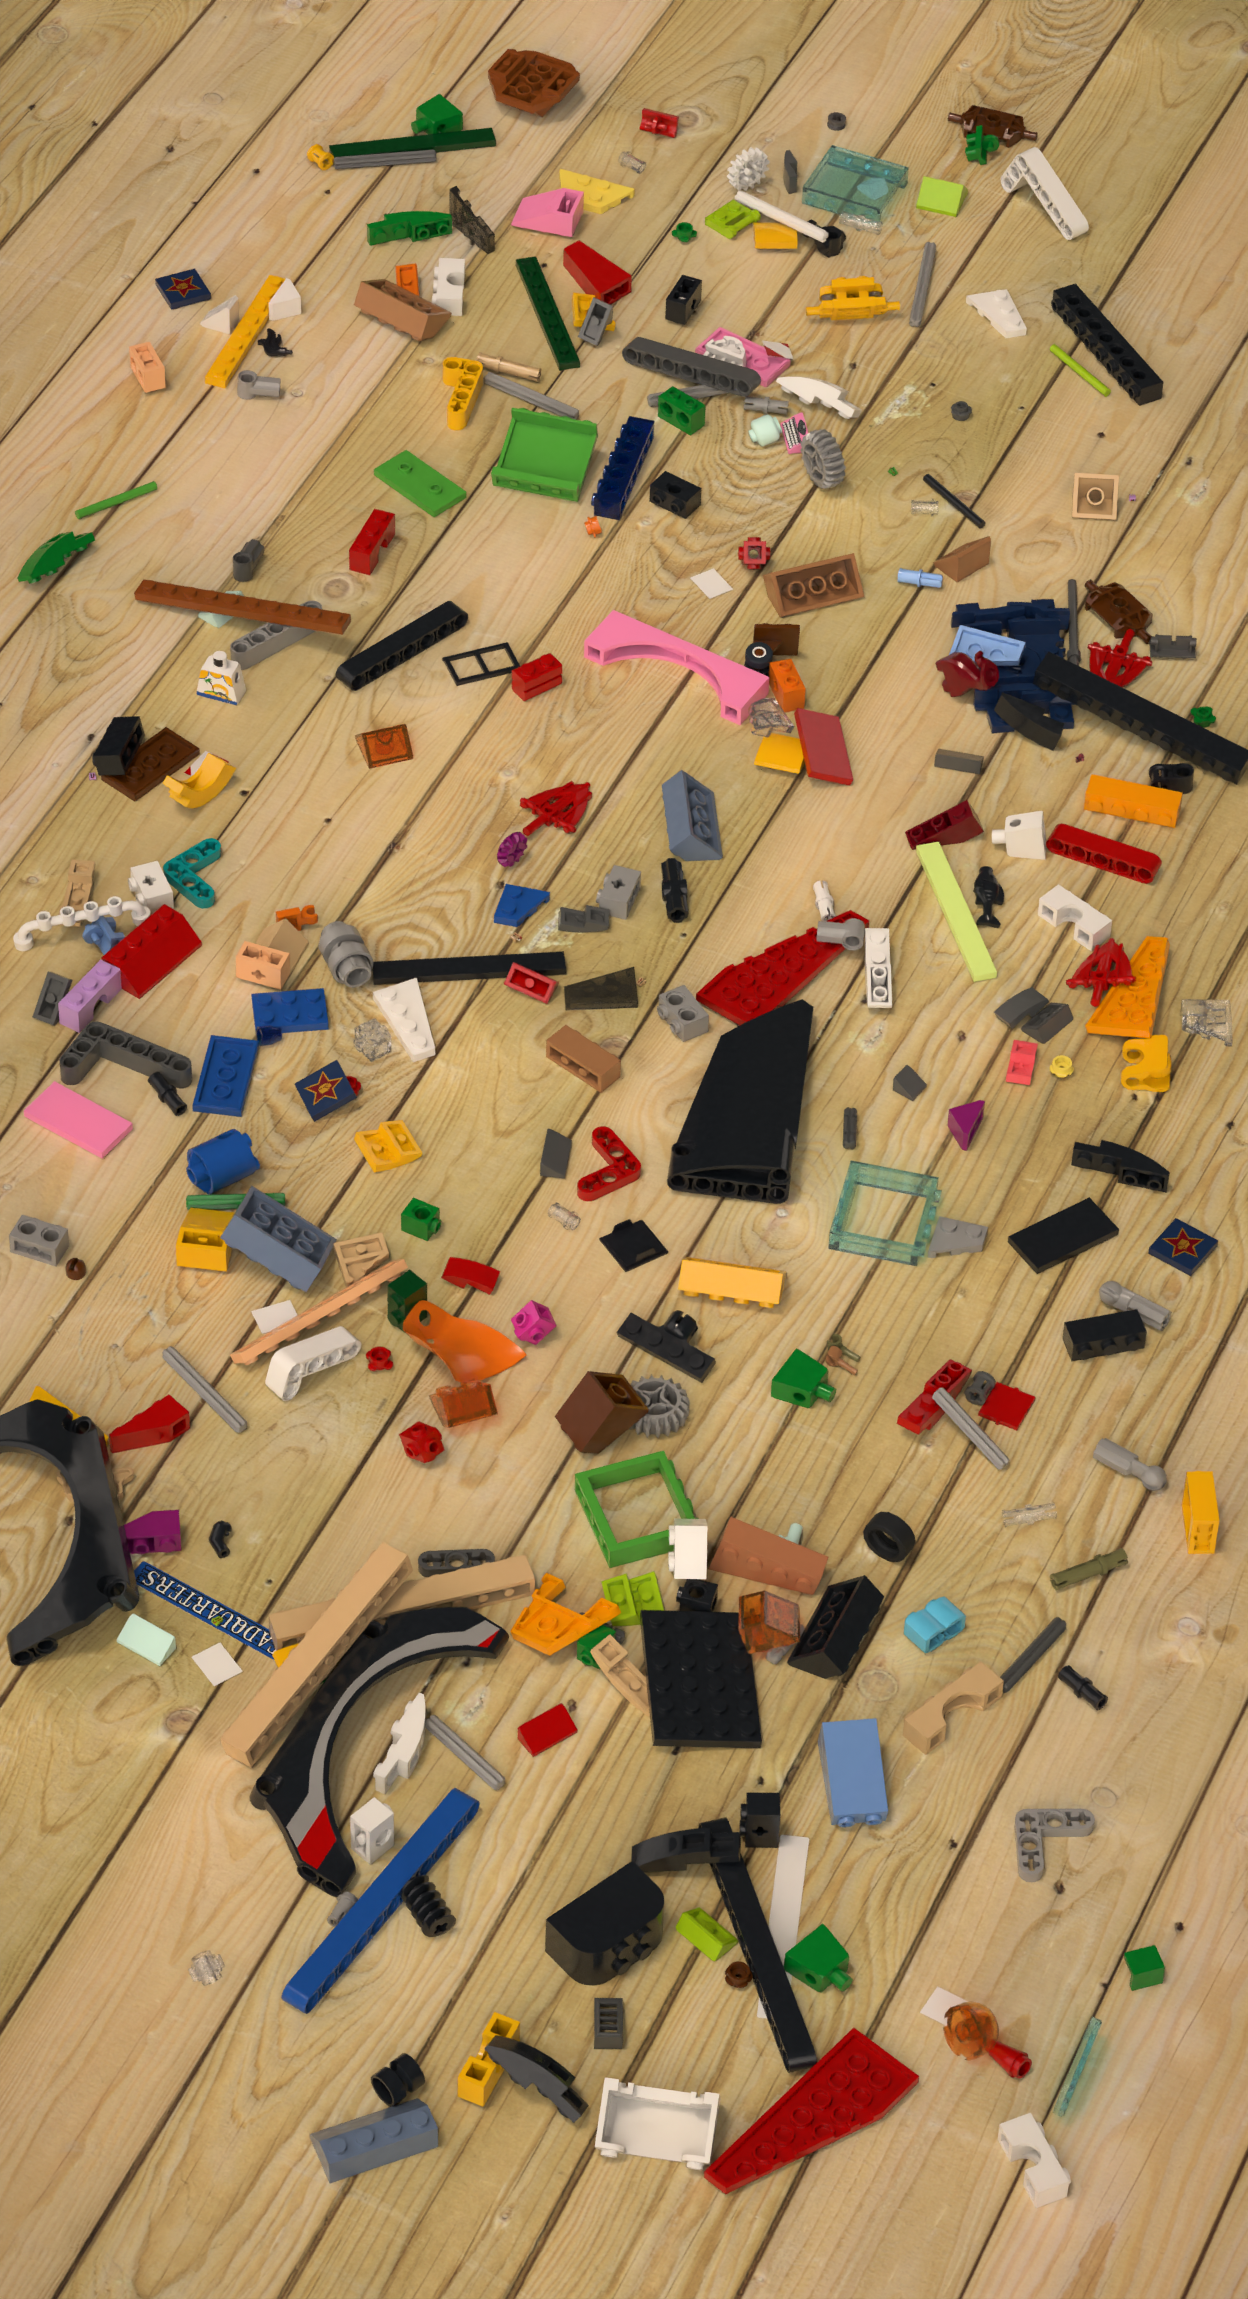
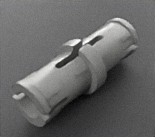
[744,396,789,415]

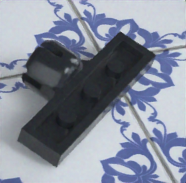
[617,1310,716,1383]

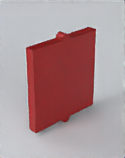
[978,1382,1036,1431]

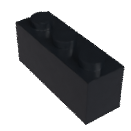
[92,716,145,776]
[1062,1309,1147,1362]

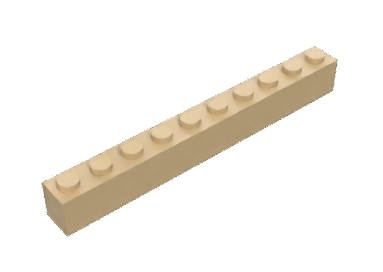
[220,1542,413,1768]
[269,1554,535,1651]

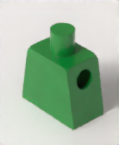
[411,94,463,134]
[771,1348,837,1408]
[783,1924,853,1992]

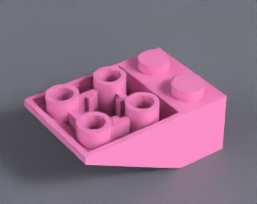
[511,188,584,237]

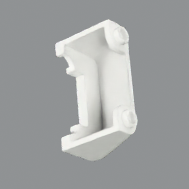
[595,2078,721,2170]

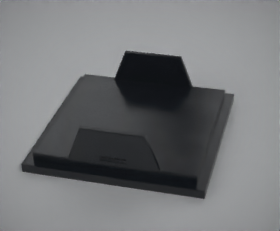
[599,1219,668,1272]

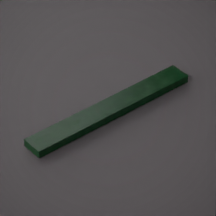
[329,128,496,164]
[516,256,580,371]

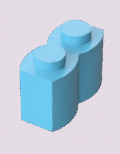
[904,1596,966,1653]

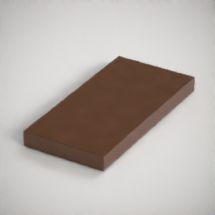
[101,727,200,802]

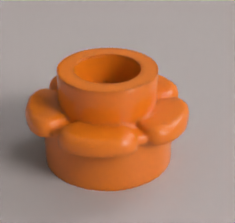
[584,516,602,537]

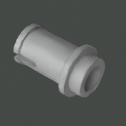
[327,1892,358,1927]

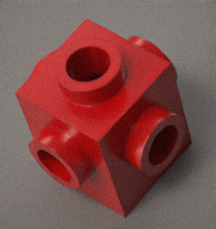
[738,537,770,570]
[399,1421,444,1463]

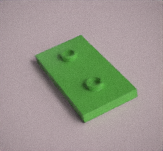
[374,450,466,517]

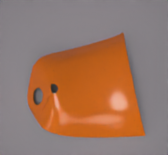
[403,1300,526,1383]

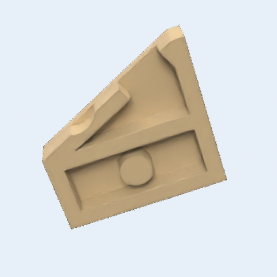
[333,1232,389,1287]

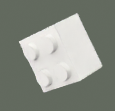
[668,1518,707,1579]

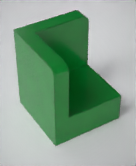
[1124,1945,1165,1991]

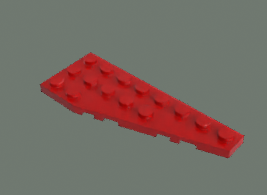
[696,910,870,1025]
[704,2028,919,2194]

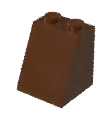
[555,1371,649,1454]

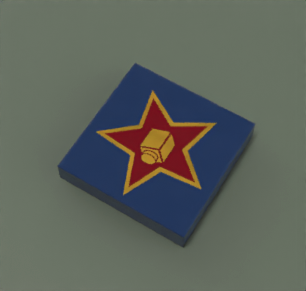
[155,269,211,310]
[295,1060,357,1122]
[1148,1218,1218,1276]

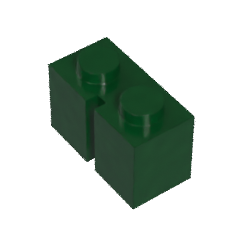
[387,1270,427,1332]

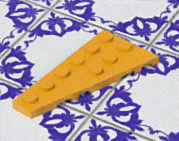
[1085,936,1170,1038]

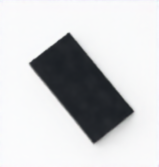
[1008,1197,1119,1274]

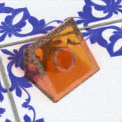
[355,724,413,769]

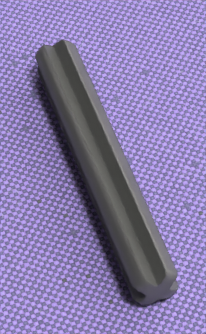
[1000,1617,1066,1693]

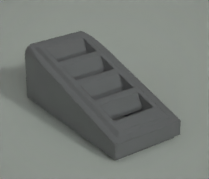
[594,1998,623,2049]

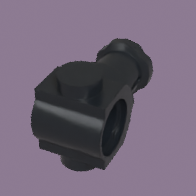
[802,219,846,258]

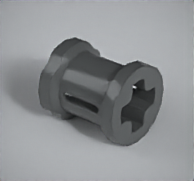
[964,1371,996,1405]

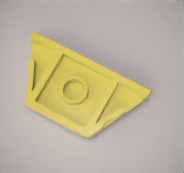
[559,169,635,214]

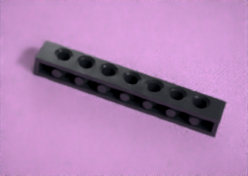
[1051,283,1163,406]

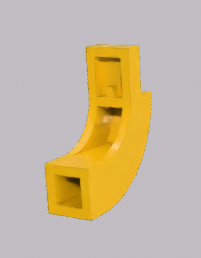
[162,753,236,808]

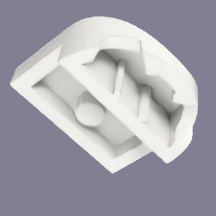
[703,336,747,367]

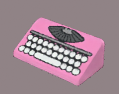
[780,412,808,454]

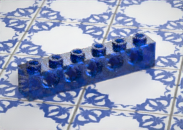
[591,416,655,520]

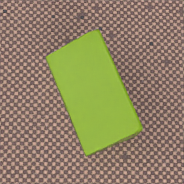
[676,1907,738,1961]

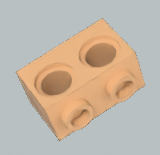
[129,342,166,393]

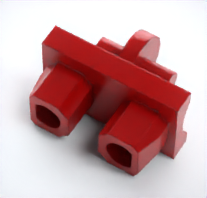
[640,108,679,138]

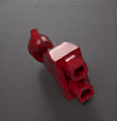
[935,651,999,697]

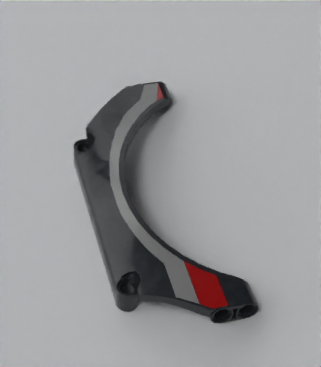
[250,1607,509,1897]

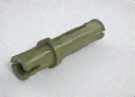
[1050,1548,1128,1591]

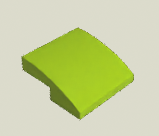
[601,1571,665,1626]

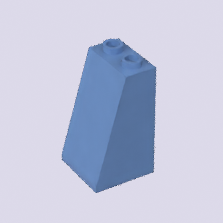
[818,1718,888,1827]

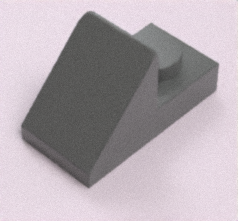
[578,297,614,346]
[32,971,73,1026]

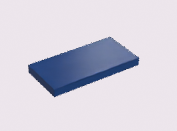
[192,1035,259,1117]

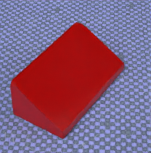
[504,962,559,1004]
[518,1703,578,1757]

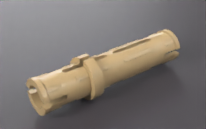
[476,352,542,382]

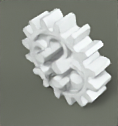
[727,147,770,191]

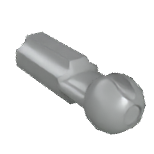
[1099,1281,1172,1331]
[1093,1438,1167,1491]

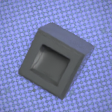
[893,1065,927,1101]

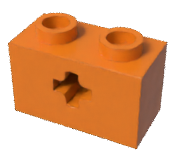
[769,659,806,713]

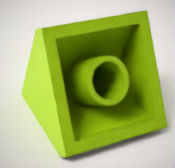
[916,176,968,217]

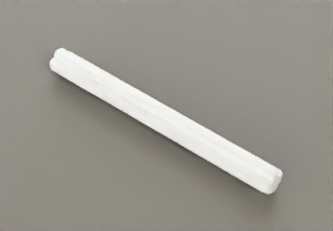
[735,191,829,242]

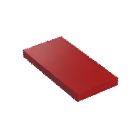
[794,708,853,785]

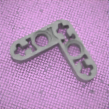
[1014,1809,1095,1882]

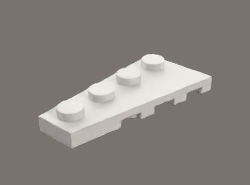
[373,978,435,1062]

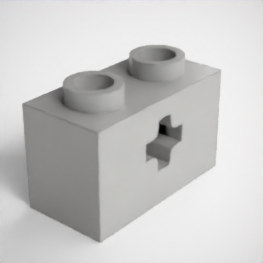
[596,865,641,920]

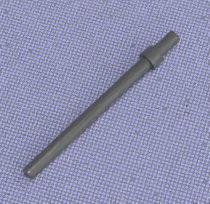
[1067,579,1081,666]

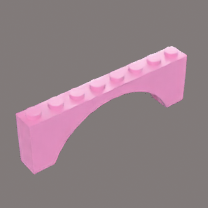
[584,610,769,725]

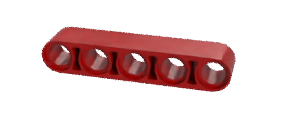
[1046,823,1162,884]

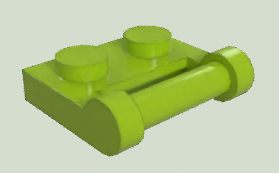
[705,199,761,239]

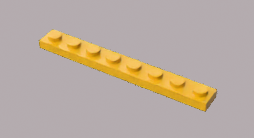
[205,275,285,388]

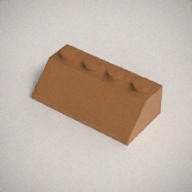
[354,279,452,341]
[763,553,864,617]

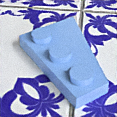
[949,625,1025,666]

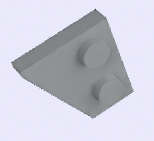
[928,1216,988,1258]

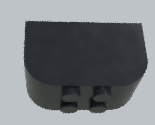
[545,1861,664,1986]

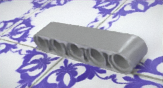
[230,601,322,670]

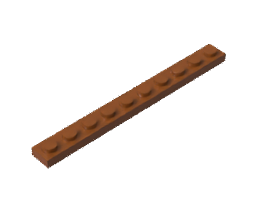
[134,579,351,635]

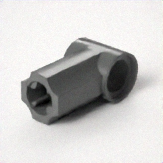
[233,539,265,582]

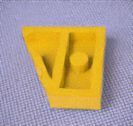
[572,292,616,331]

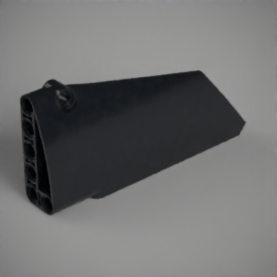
[667,999,814,1204]

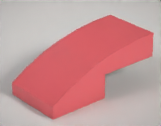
[1006,1040,1038,1085]

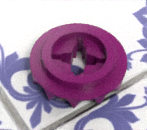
[497,832,528,867]

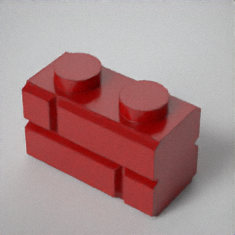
[512,653,562,701]

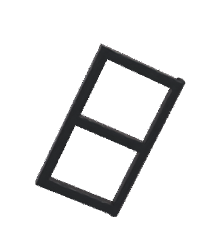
[442,642,520,686]

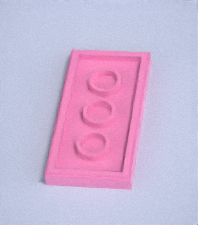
[695,327,791,388]
[24,1081,133,1158]

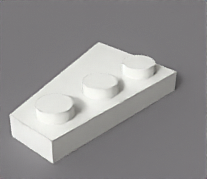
[966,289,1027,338]

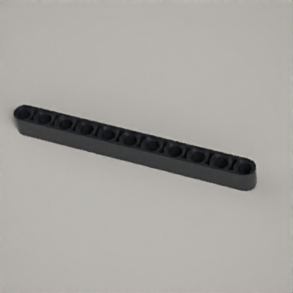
[698,1817,817,2073]

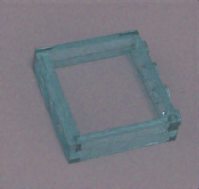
[828,1161,942,1266]

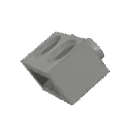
[657,985,709,1042]
[9,1215,69,1267]

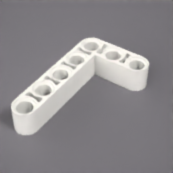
[1001,147,1089,240]

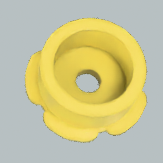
[1050,1055,1074,1078]

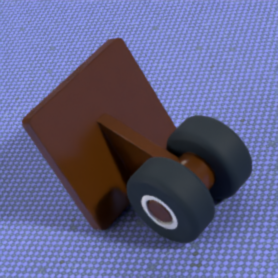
[744,623,800,677]

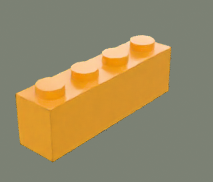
[1084,774,1183,828]

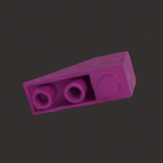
[124,1510,181,1554]

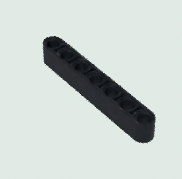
[335,601,468,691]

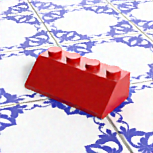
[101,904,202,999]

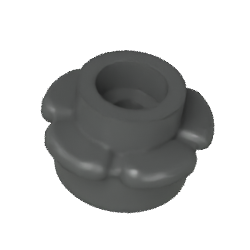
[951,401,972,421]

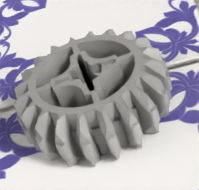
[800,429,846,489]
[629,1374,690,1438]

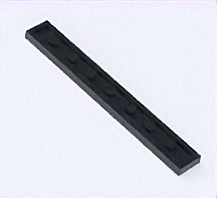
[372,951,566,985]

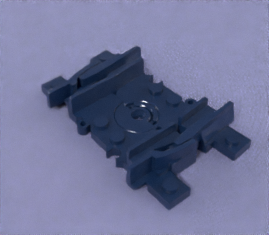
[951,599,1075,734]

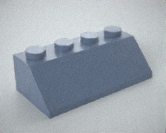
[662,770,723,861]
[310,2098,438,2183]

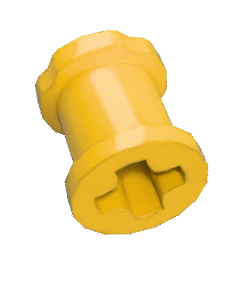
[307,144,334,170]

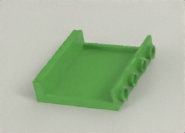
[491,408,598,502]

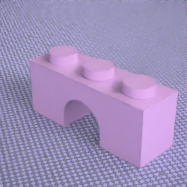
[58,959,122,1033]

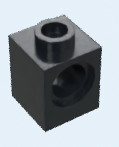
[676,1579,718,1612]

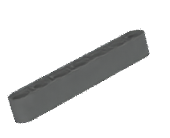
[622,337,761,397]

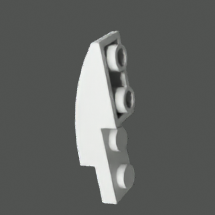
[776,377,862,419]
[864,928,892,1008]
[373,1693,425,1794]

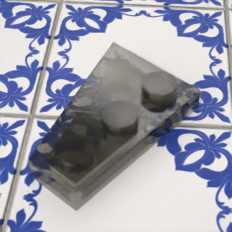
[564,967,638,1011]

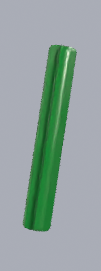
[186,1193,286,1210]

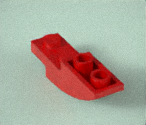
[897,1359,972,1435]

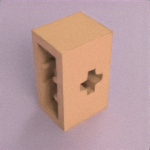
[236,941,290,990]

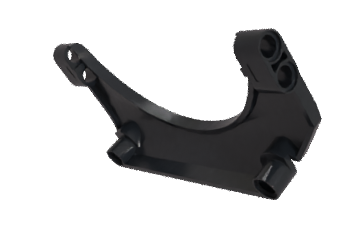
[0,1399,139,1666]

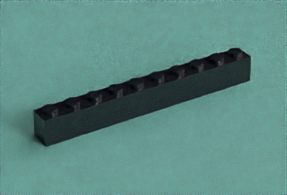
[1033,651,1248,785]

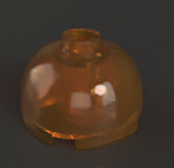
[943,2001,999,2061]

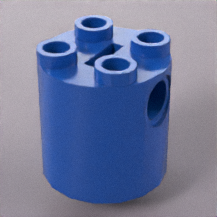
[186,1129,260,1194]

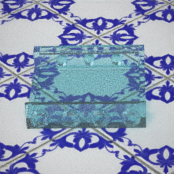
[802,145,909,226]

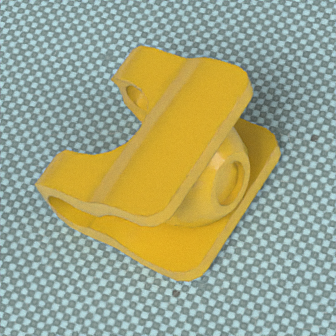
[1121,1035,1171,1092]

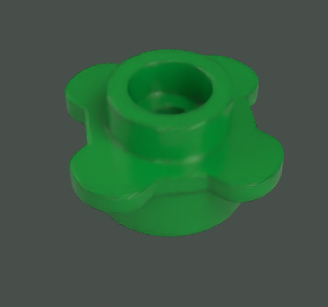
[672,222,697,242]
[1190,706,1216,728]

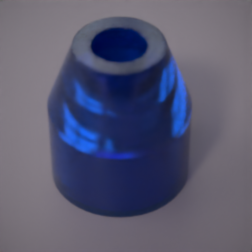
[256,1025,282,1046]

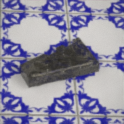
[449,186,495,254]

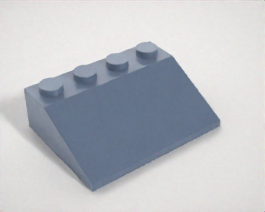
[220,1186,337,1292]

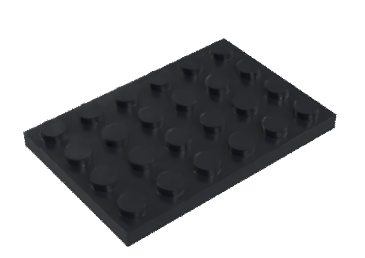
[640,1610,762,1748]

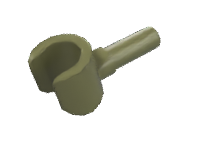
[827,1334,861,1362]

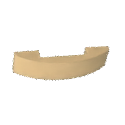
[58,859,95,927]
[590,1634,650,1718]

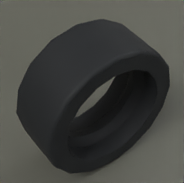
[863,1512,916,1562]

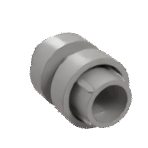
[319,921,373,988]

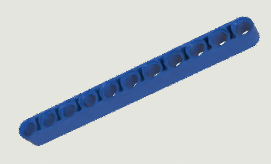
[281,1788,480,2014]

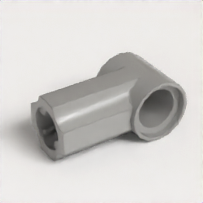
[237,370,281,400]
[817,918,865,950]

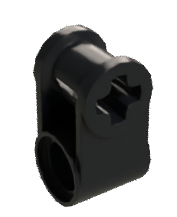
[1149,763,1194,794]

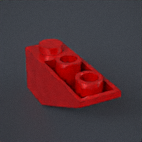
[109,1394,190,1453]

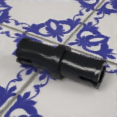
[148,1072,187,1116]
[1058,1665,1108,1710]

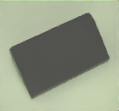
[934,749,984,774]
[1021,1002,1073,1044]
[540,1129,572,1179]

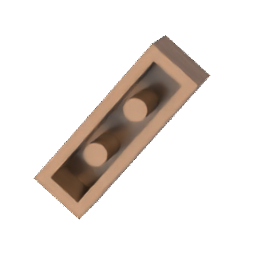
[546,1025,621,1093]

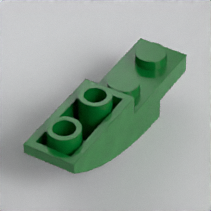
[367,211,452,246]
[17,531,95,584]

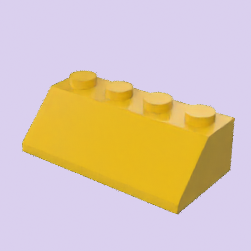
[678,1257,787,1308]

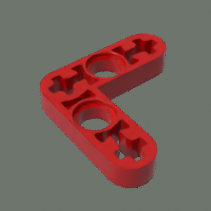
[577,1126,641,1201]

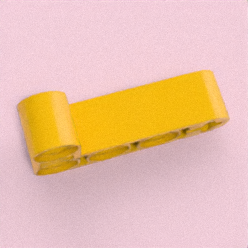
[443,357,483,431]

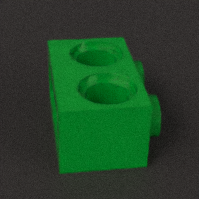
[658,386,706,436]

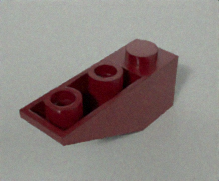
[905,800,984,850]

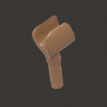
[826,1346,858,1375]

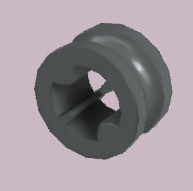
[827,112,846,131]

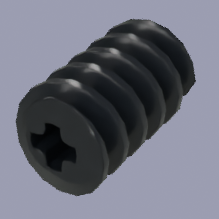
[401,1875,456,1937]

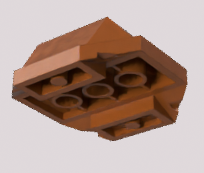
[488,49,580,118]

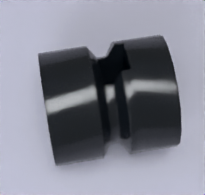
[371,2053,425,2107]

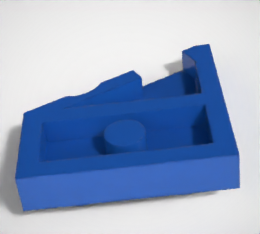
[494,884,550,927]

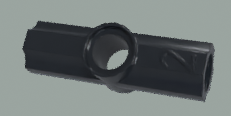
[661,858,688,923]

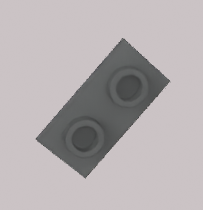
[1149,634,1197,658]

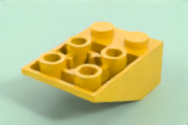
[176,1208,235,1272]

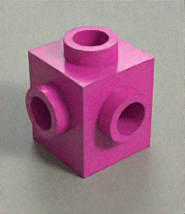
[511,1300,557,1345]

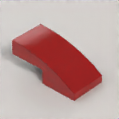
[441,1257,500,1295]

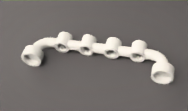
[13,896,151,951]

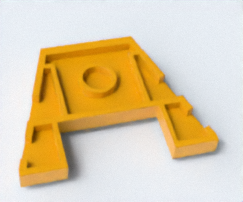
[510,1573,621,1656]

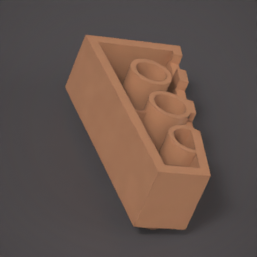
[708,1517,829,1595]

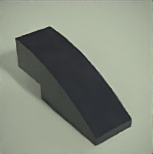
[994,692,1064,751]

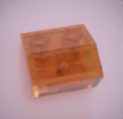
[429,1378,498,1428]
[738,1590,800,1654]

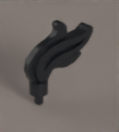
[258,328,293,357]

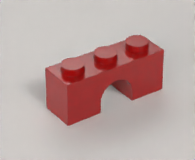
[349,508,395,575]

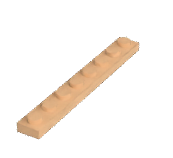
[230,1259,408,1365]

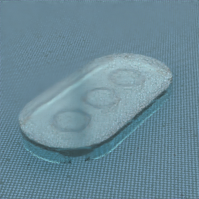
[1053,2017,1102,2117]

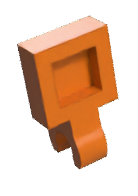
[276,905,318,931]

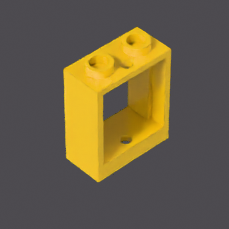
[1181,1471,1220,1554]

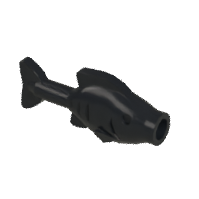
[973,866,1004,928]

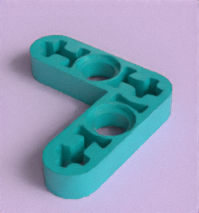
[163,838,221,909]

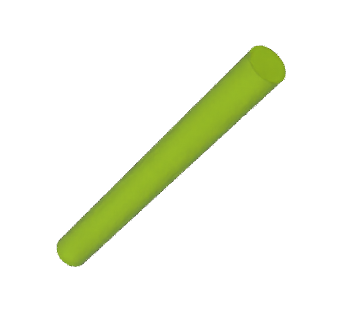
[1050,344,1111,397]

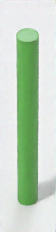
[75,481,157,519]

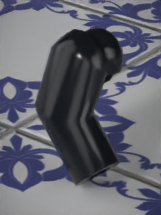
[209,1520,232,1558]

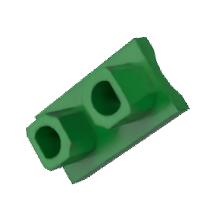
[965,125,999,165]

